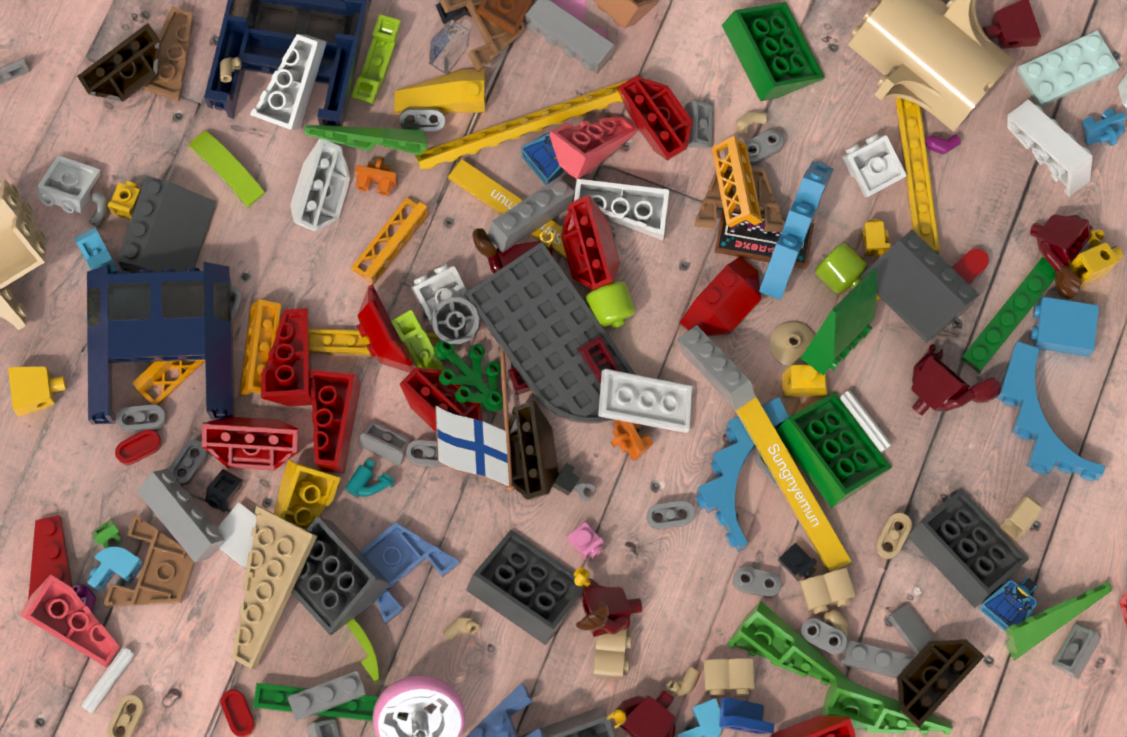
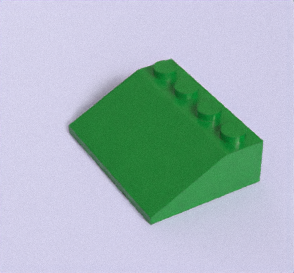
[722,2,825,101]
[801,268,877,376]
[776,392,892,508]

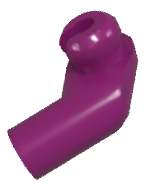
[925,134,961,154]
[73,584,96,613]

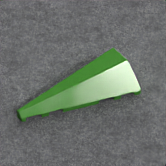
[304,125,428,156]
[1005,581,1112,661]
[727,600,852,686]
[821,676,952,735]

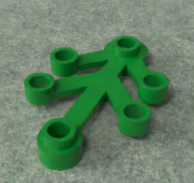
[433,340,503,412]

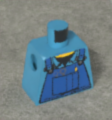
[521,133,566,186]
[978,577,1038,631]

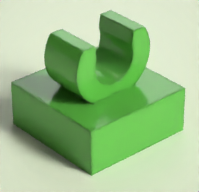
[91,519,122,549]

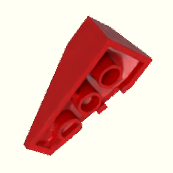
[261,308,312,407]

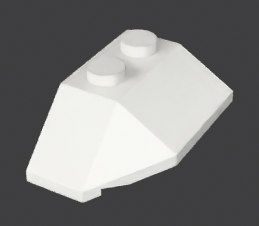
[290,138,351,231]

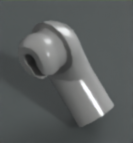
[89,191,108,227]

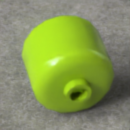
[815,243,867,295]
[585,281,636,329]

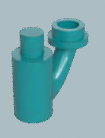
[344,459,395,498]

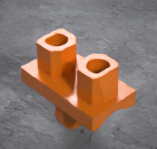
[355,157,398,196]
[610,420,653,461]

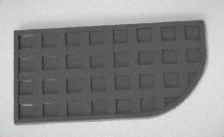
[464,242,636,424]

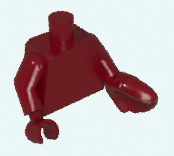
[911,344,1001,416]

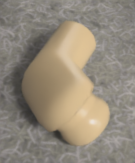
[220,57,242,82]
[735,112,766,134]
[824,610,848,644]
[443,617,480,641]
[667,667,700,697]

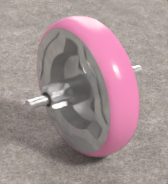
[373,676,465,737]

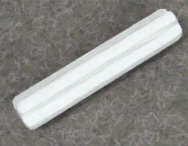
[840,390,891,452]
[81,647,134,713]

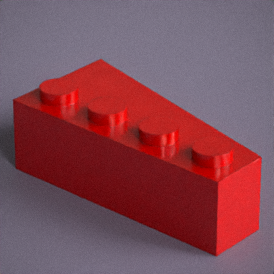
[309,370,361,474]

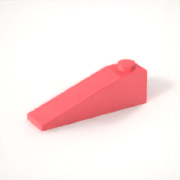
[549,116,638,179]
[19,575,120,667]

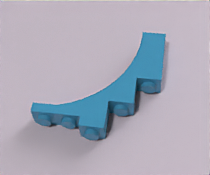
[759,161,834,300]
[997,341,1105,481]
[695,397,789,552]

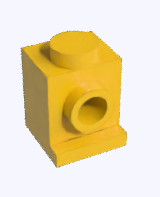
[107,181,141,219]
[862,219,891,256]

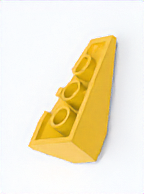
[394,69,485,114]
[274,460,340,530]

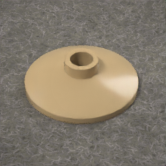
[769,322,814,367]

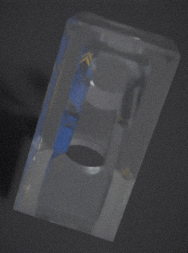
[429,19,473,74]

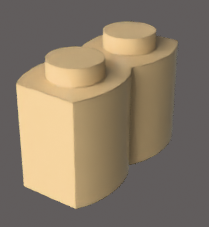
[1000,497,1043,541]
[799,568,856,614]
[593,628,631,679]
[703,659,755,697]

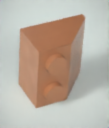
[593,0,659,28]

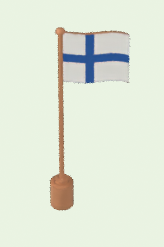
[435,347,515,492]

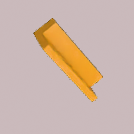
[711,136,763,228]
[351,197,429,285]
[239,299,281,396]
[132,360,205,406]

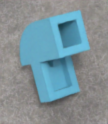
[74,228,118,274]
[87,547,144,592]
[677,698,722,737]

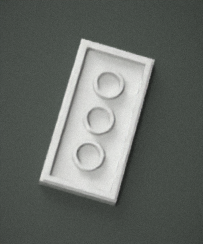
[598,369,693,433]

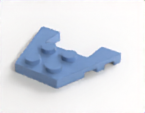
[361,522,460,624]
[466,683,545,737]

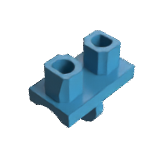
[1082,108,1126,146]

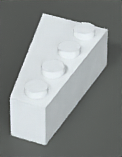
[250,34,327,130]
[1007,99,1093,197]
[574,179,669,241]

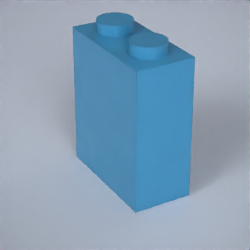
[1030,297,1099,357]

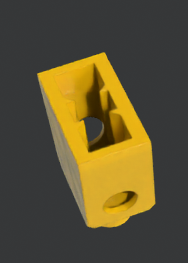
[1069,243,1123,289]
[782,365,828,397]
[8,366,67,416]

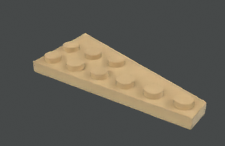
[232,506,317,670]

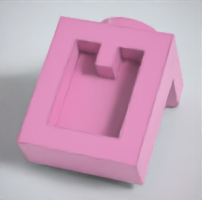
[567,522,604,560]

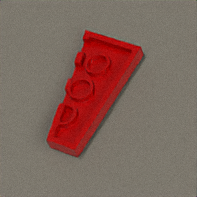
[28,515,73,600]

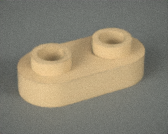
[876,513,912,559]
[107,695,145,737]

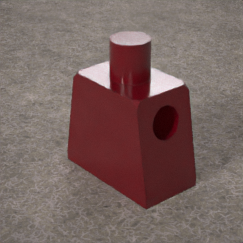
[983,0,1041,49]

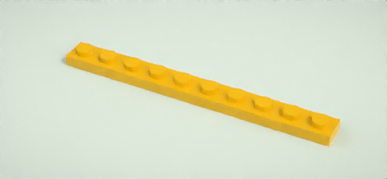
[414,79,628,170]

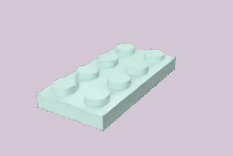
[1017,30,1120,107]

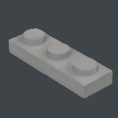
[843,640,916,679]
[287,671,366,721]

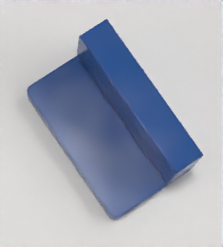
[719,697,775,735]

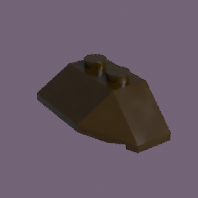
[77,23,161,102]
[509,401,559,500]
[896,639,985,728]

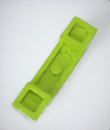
[351,14,401,105]
[188,130,265,208]
[391,309,445,370]
[347,619,381,685]

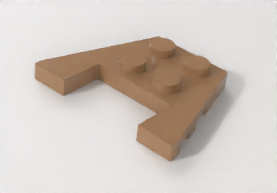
[439,0,527,72]
[695,166,785,232]
[104,515,195,607]

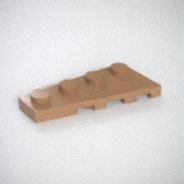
[142,6,194,102]

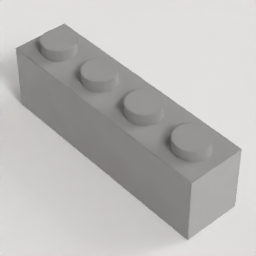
[525,0,614,74]
[487,176,575,253]
[678,325,755,410]
[137,469,225,563]

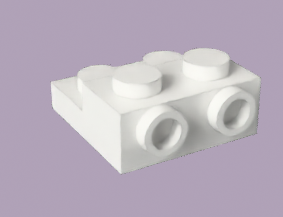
[842,134,907,197]
[37,156,100,213]
[411,264,468,326]

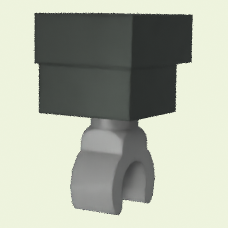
[553,463,595,501]

